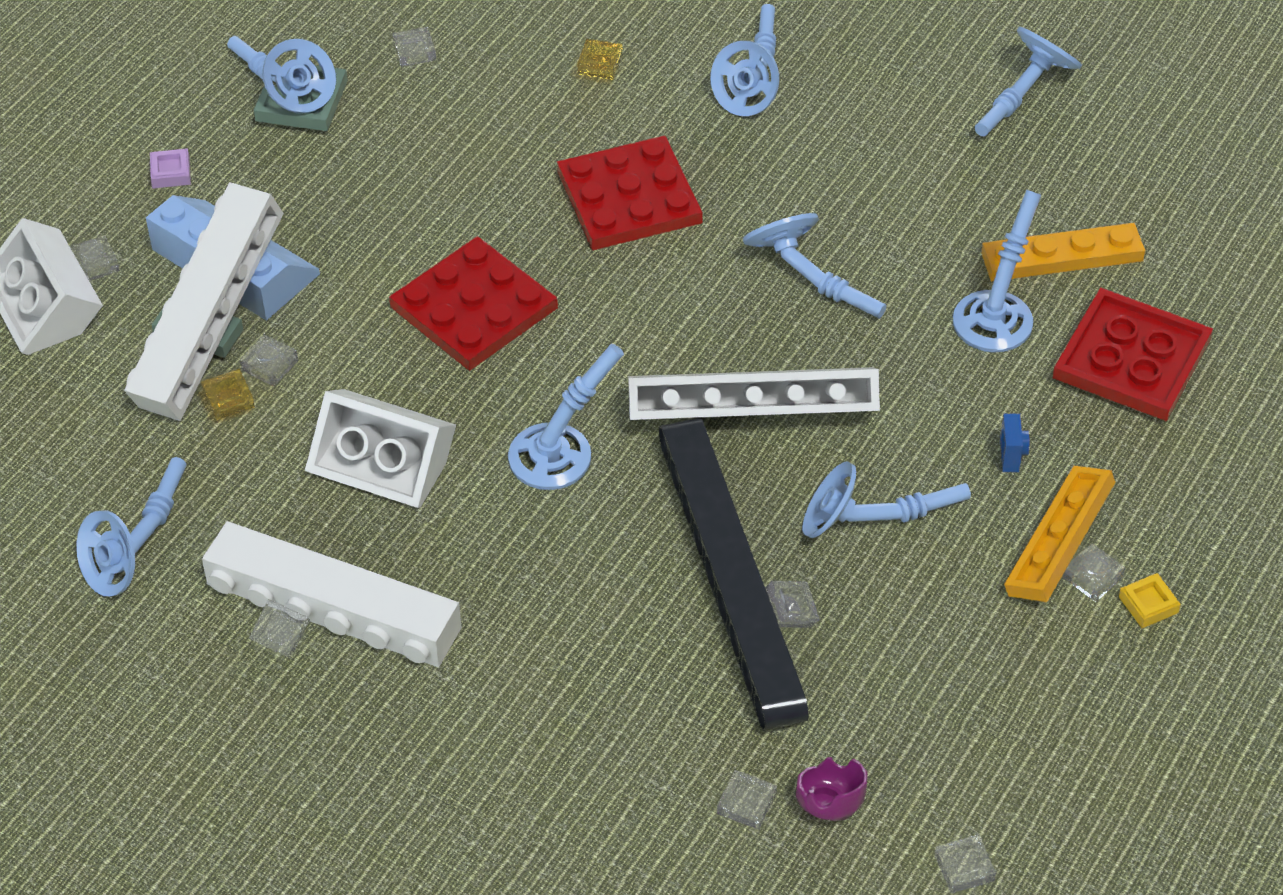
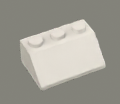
[0,218,103,355]
[305,389,456,508]

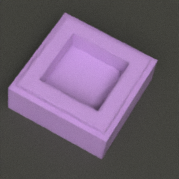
[150,149,191,188]

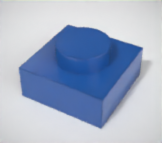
[1000,414,1029,472]

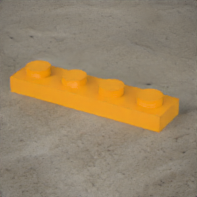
[981,223,1145,282]
[1004,466,1116,602]

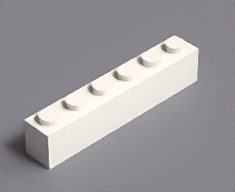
[124,182,284,421]
[628,367,880,420]
[202,521,462,667]

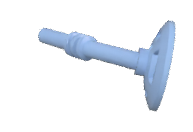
[711,4,779,116]
[975,26,1082,136]
[227,36,336,113]
[953,189,1041,352]
[743,213,887,319]
[508,344,624,490]
[76,457,186,597]
[802,461,971,538]

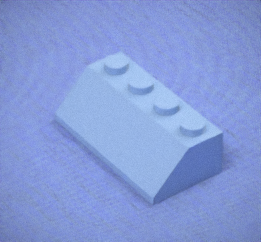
[146,195,320,320]

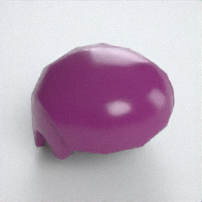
[796,757,868,821]

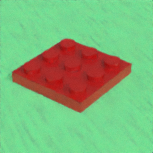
[557,135,703,251]
[389,236,558,371]
[1052,287,1213,421]

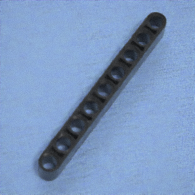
[659,417,809,731]

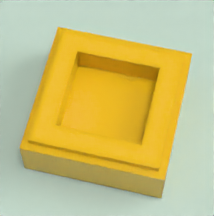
[1119,573,1181,628]

